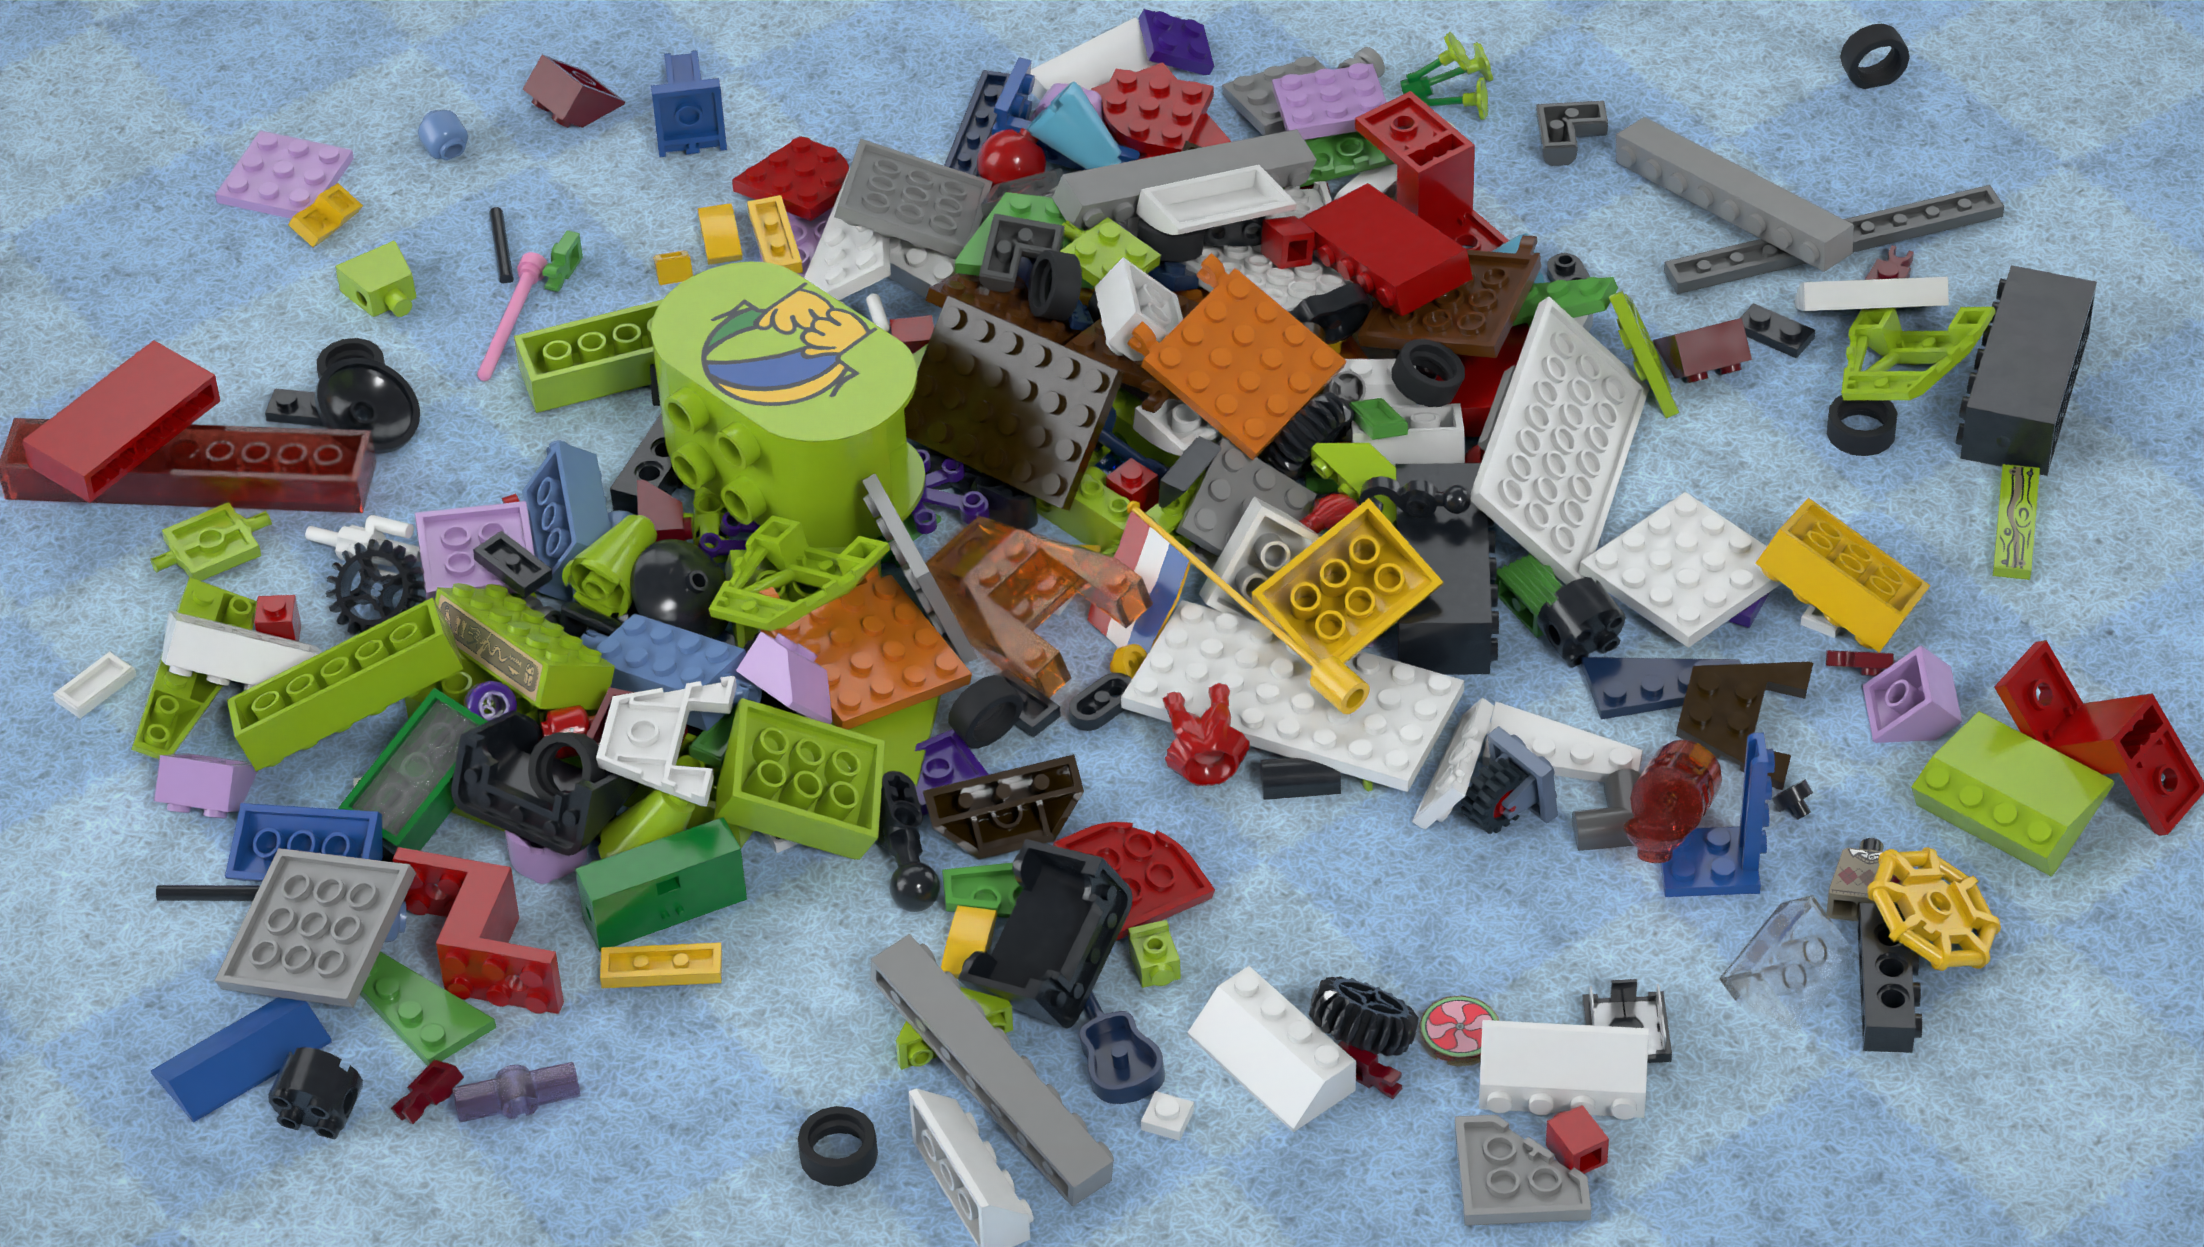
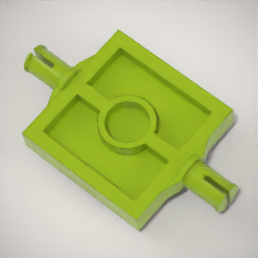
[1060,217,1161,287]
[150,502,272,581]

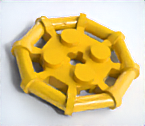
[1867,847,2001,971]

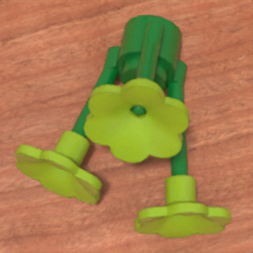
[1400,32,1493,120]

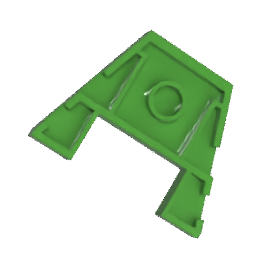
[955,192,1094,289]

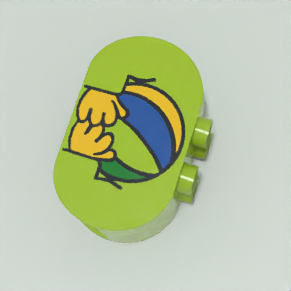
[651,261,925,548]

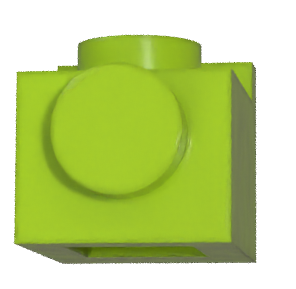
[1128,920,1181,988]

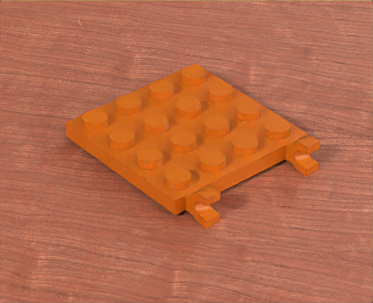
[1127,253,1347,460]
[759,565,972,729]

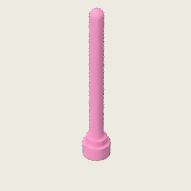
[477,252,548,381]

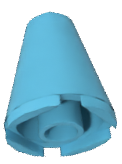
[1027,81,1122,170]

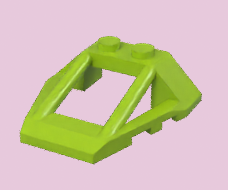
[1841,307,1996,400]
[709,515,890,631]

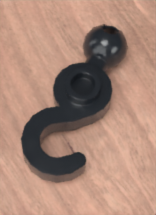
[1359,476,1471,518]

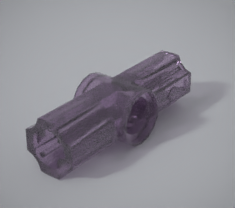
[452,1062,581,1123]

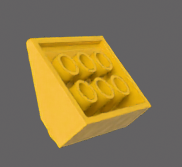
[1755,497,1931,653]
[1252,498,1443,664]

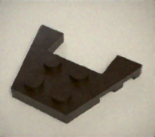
[1676,662,1814,790]

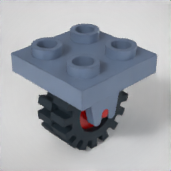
[1461,726,1558,834]

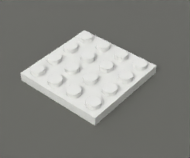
[1580,492,1782,648]

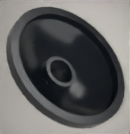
[315,358,420,454]
[630,539,729,639]

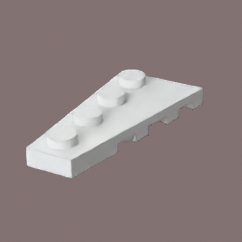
[1412,697,1495,829]
[1483,701,1643,782]

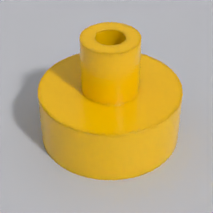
[1110,644,1147,679]

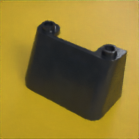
[451,710,639,856]
[958,839,1133,1029]

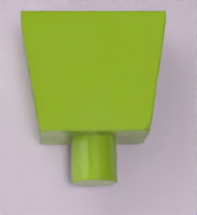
[335,240,417,317]

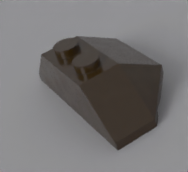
[923,754,1084,860]

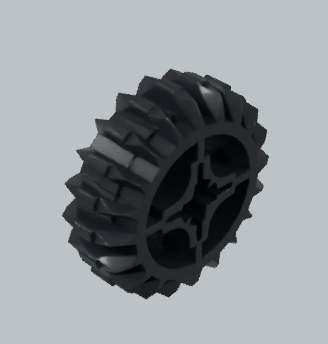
[1266,392,1355,481]
[325,539,426,635]
[1309,976,1419,1056]

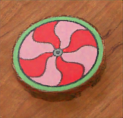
[1419,995,1499,1067]

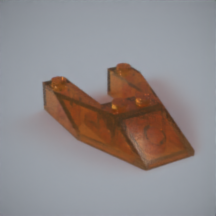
[925,516,1153,698]

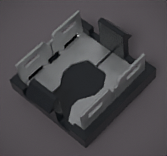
[1582,979,1672,1063]

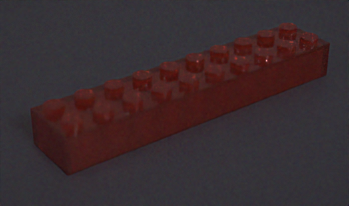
[0,418,377,513]

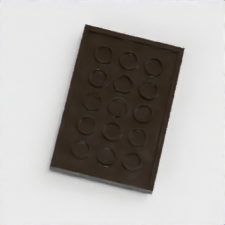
[904,296,1125,511]

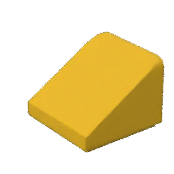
[653,250,693,285]

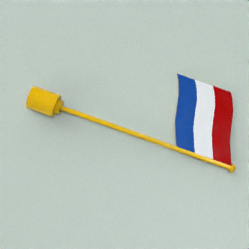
[1087,501,1370,714]

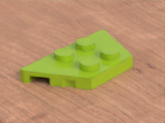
[1609,291,1679,418]

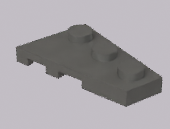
[981,168,1063,218]

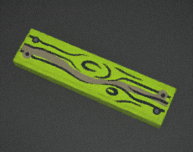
[1992,464,2040,580]

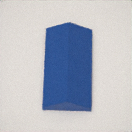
[225,803,383,882]
[151,997,332,1123]

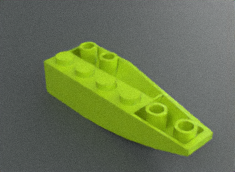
[131,577,257,760]

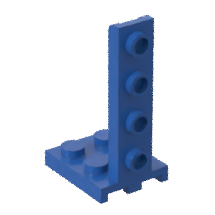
[651,50,727,157]
[992,57,1140,171]
[1657,732,1775,897]

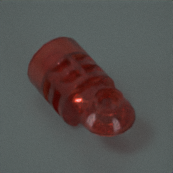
[1624,740,1722,863]

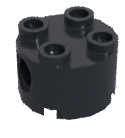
[1537,577,1626,668]
[268,1047,363,1140]

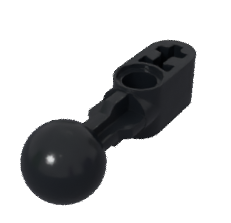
[925,449,1038,531]
[877,771,940,912]

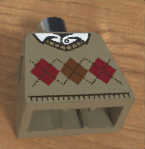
[1826,838,1901,921]

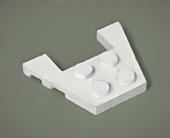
[596,676,737,806]

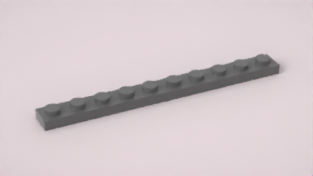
[1664,185,2004,294]

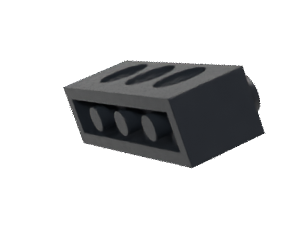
[610,414,684,515]
[1857,903,1922,1053]

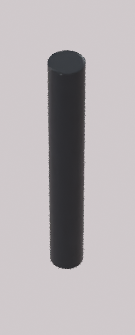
[489,207,514,284]
[156,885,260,901]

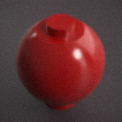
[977,128,1046,191]

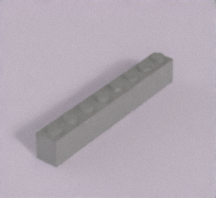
[1616,117,1854,272]
[1052,129,1317,228]
[871,934,1114,1206]

